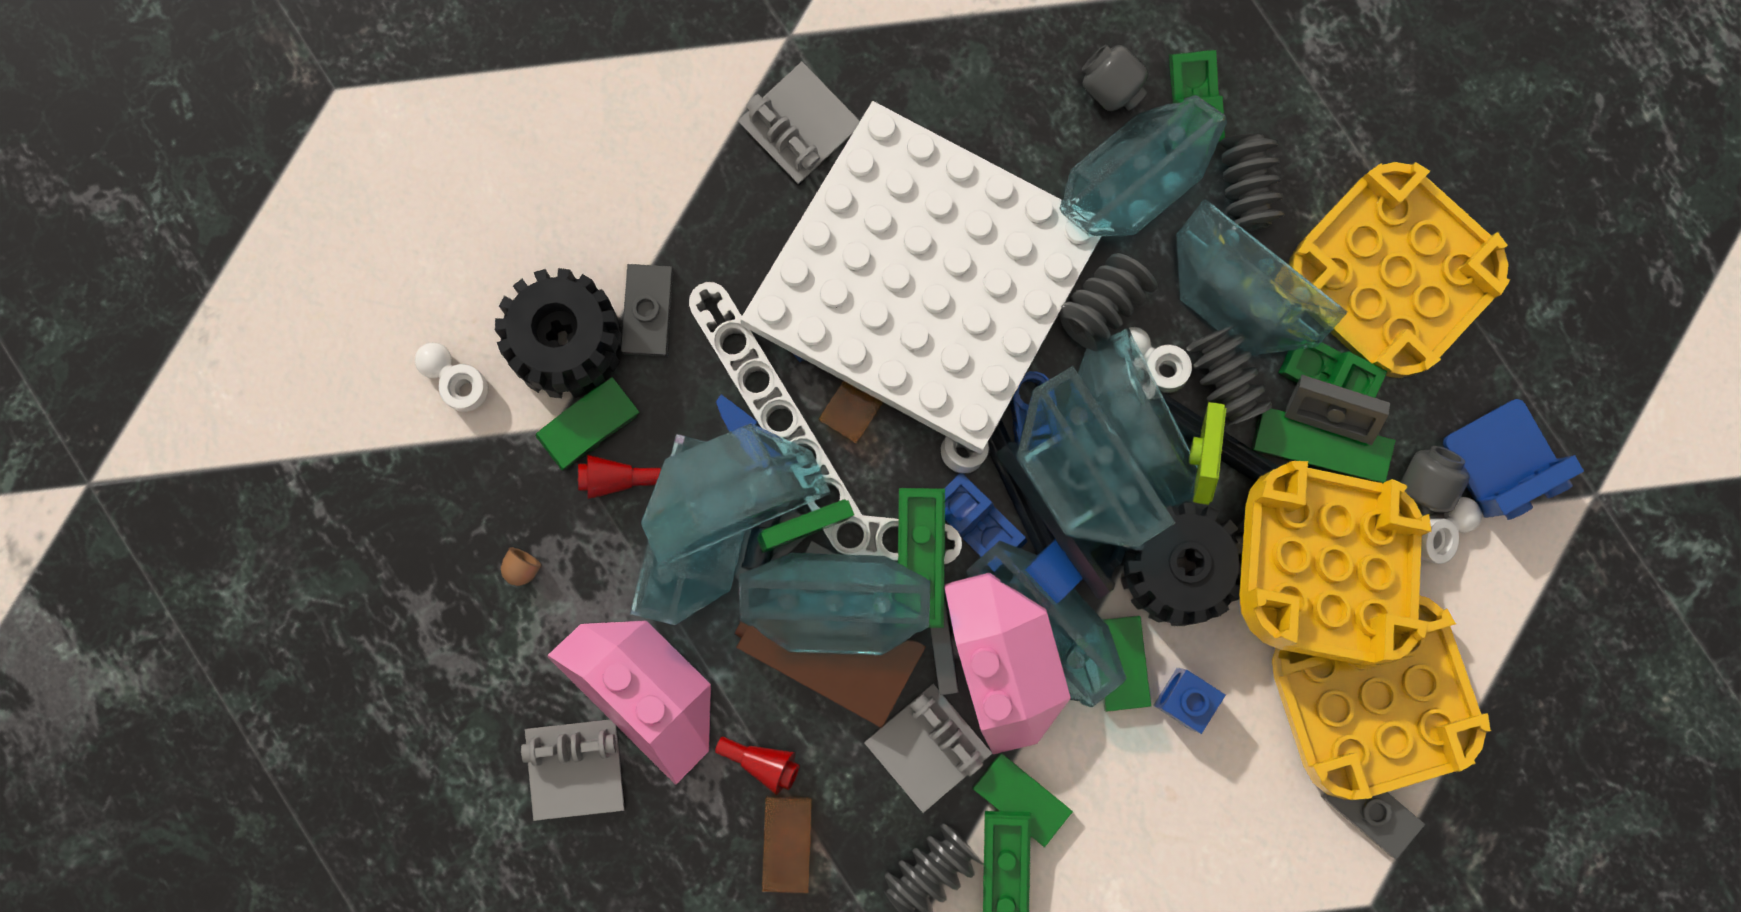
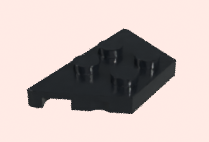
[996,442,1135,600]

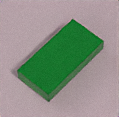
[757,499,854,553]
[1093,616,1152,712]
[972,753,1073,848]

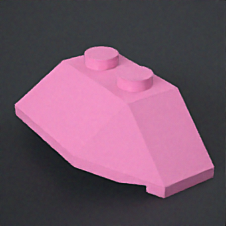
[944,573,1071,755]
[547,621,711,785]

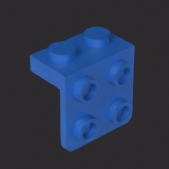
[1443,399,1584,520]

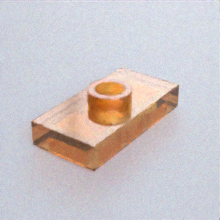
[819,381,884,445]
[762,796,812,893]

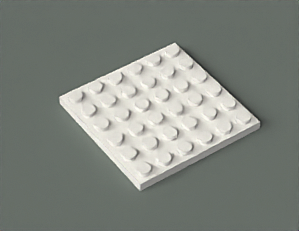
[740,101,1108,455]

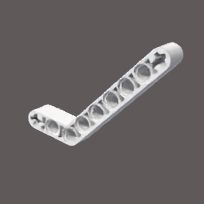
[689,282,962,565]

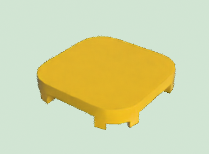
[1287,162,1510,378]
[1239,461,1432,665]
[1272,595,1491,800]

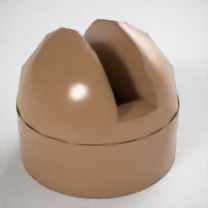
[501,547,541,586]

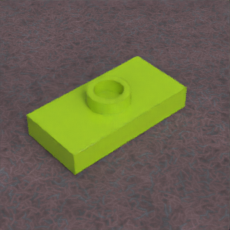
[1189,402,1226,505]

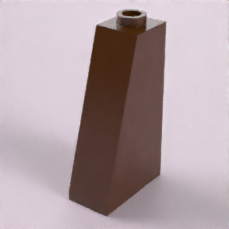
[734,607,926,728]

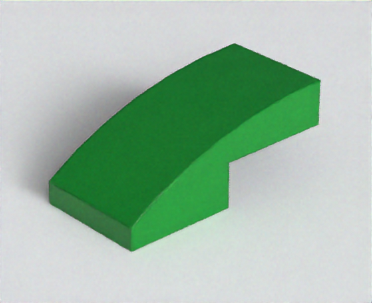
[1169,50,1225,146]
[1278,332,1387,398]
[535,377,639,471]

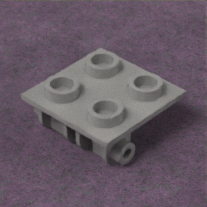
[738,62,860,184]
[864,684,992,813]
[521,719,625,821]

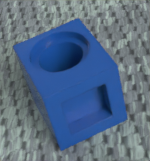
[1153,668,1226,734]

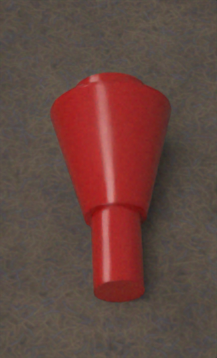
[578,455,662,500]
[715,736,800,795]

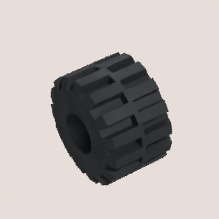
[495,268,622,399]
[1119,503,1243,626]

